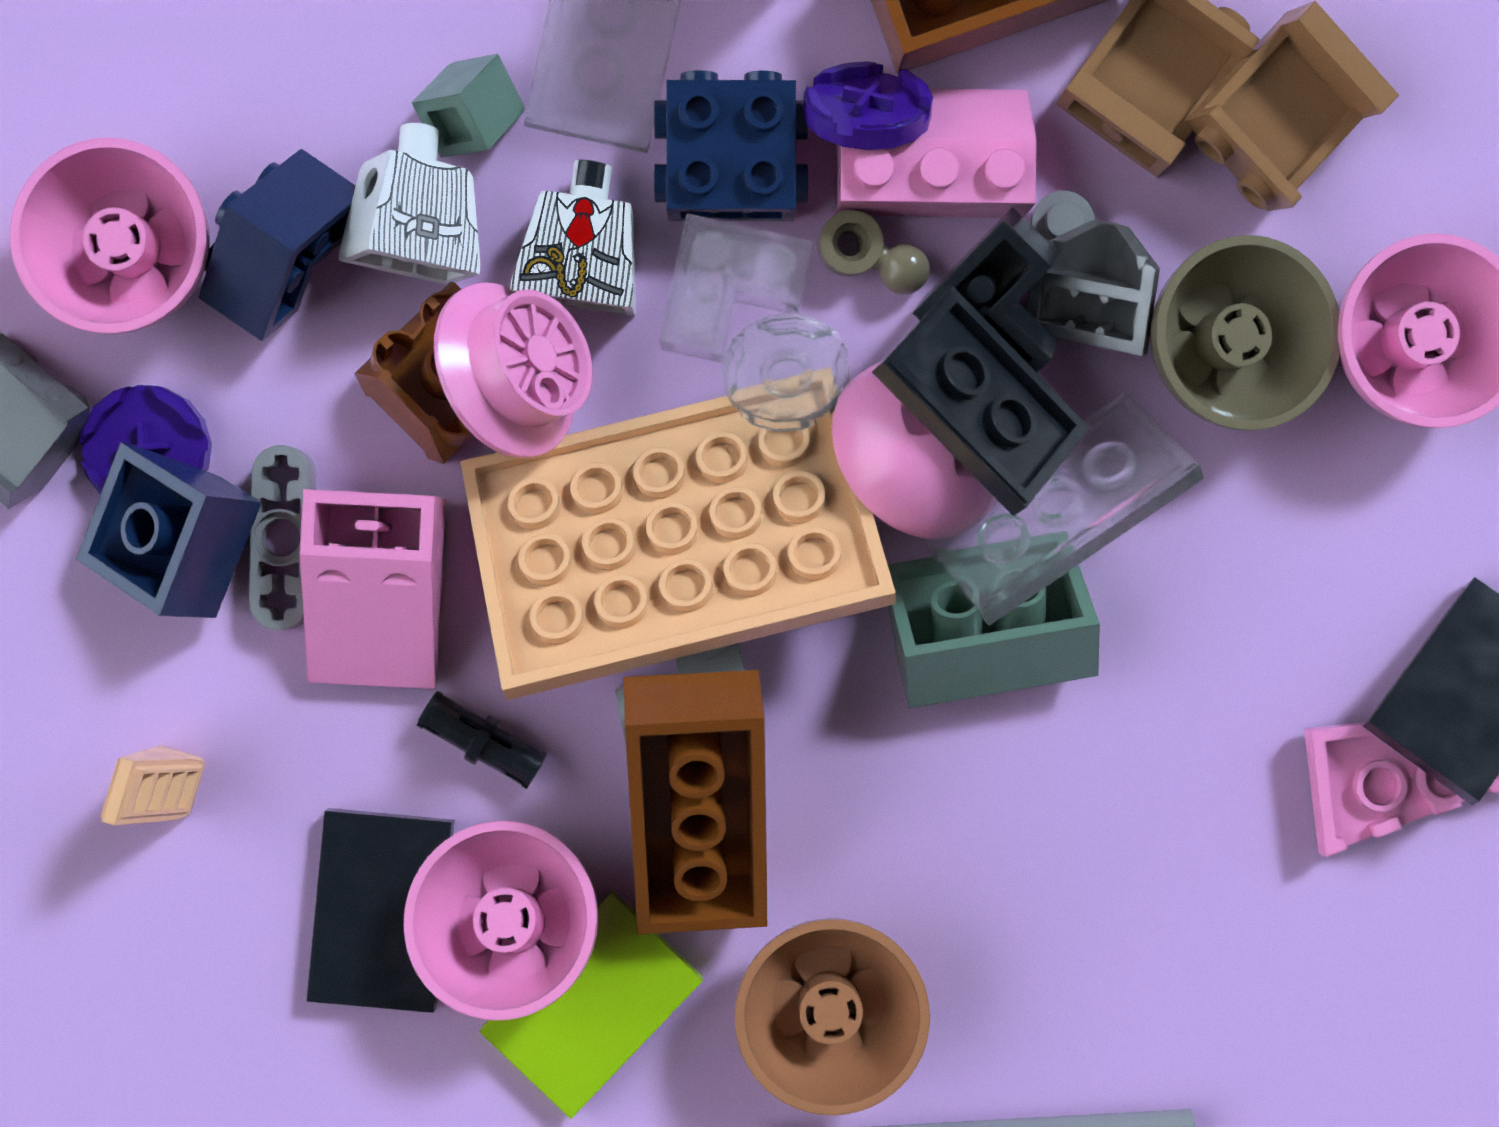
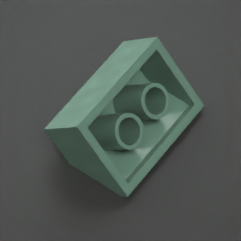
[888,534,1100,709]

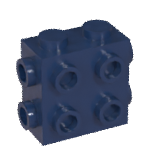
[654,70,808,221]

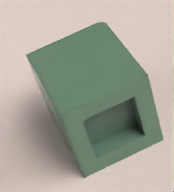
[411,54,524,158]

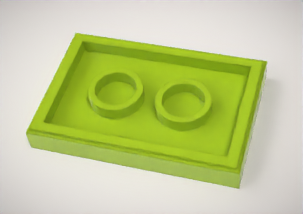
[479,890,703,1119]

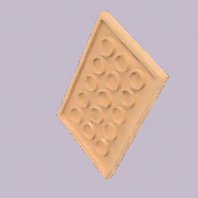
[460,370,896,700]

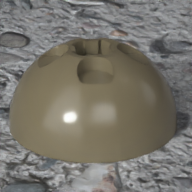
[1151,235,1340,430]

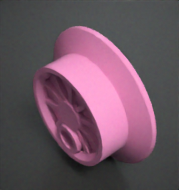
[434,282,593,458]

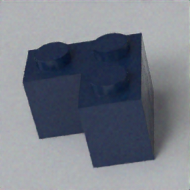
[198,148,356,341]

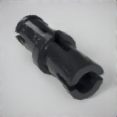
[416,691,547,790]

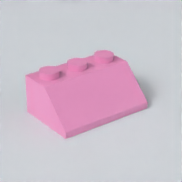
[836,88,1037,218]

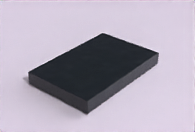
[872,287,1090,516]
[1363,577,1499,806]
[306,808,455,1013]

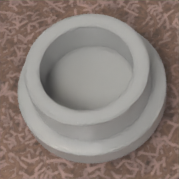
[1030,191,1095,241]

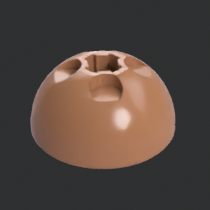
[735,918,930,1115]

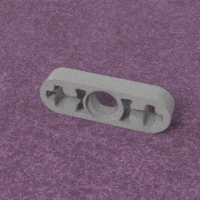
[249,445,316,630]

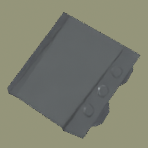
[0,333,90,509]

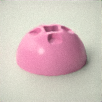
[10,138,210,334]
[1338,233,1499,428]
[832,361,998,539]
[404,821,598,1020]

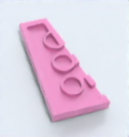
[1304,721,1499,857]

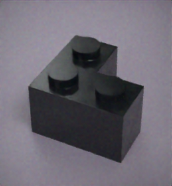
[912,207,1058,373]

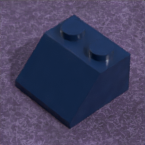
[76,442,262,618]

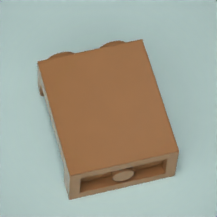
[1055,0,1260,178]
[1184,1,1399,211]

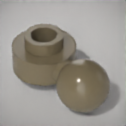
[817,210,930,295]

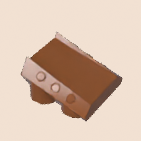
[354,282,474,464]

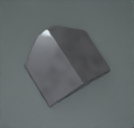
[1027,220,1160,356]

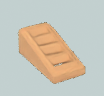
[101,745,205,825]

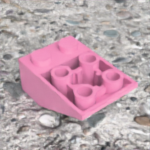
[300,489,446,689]

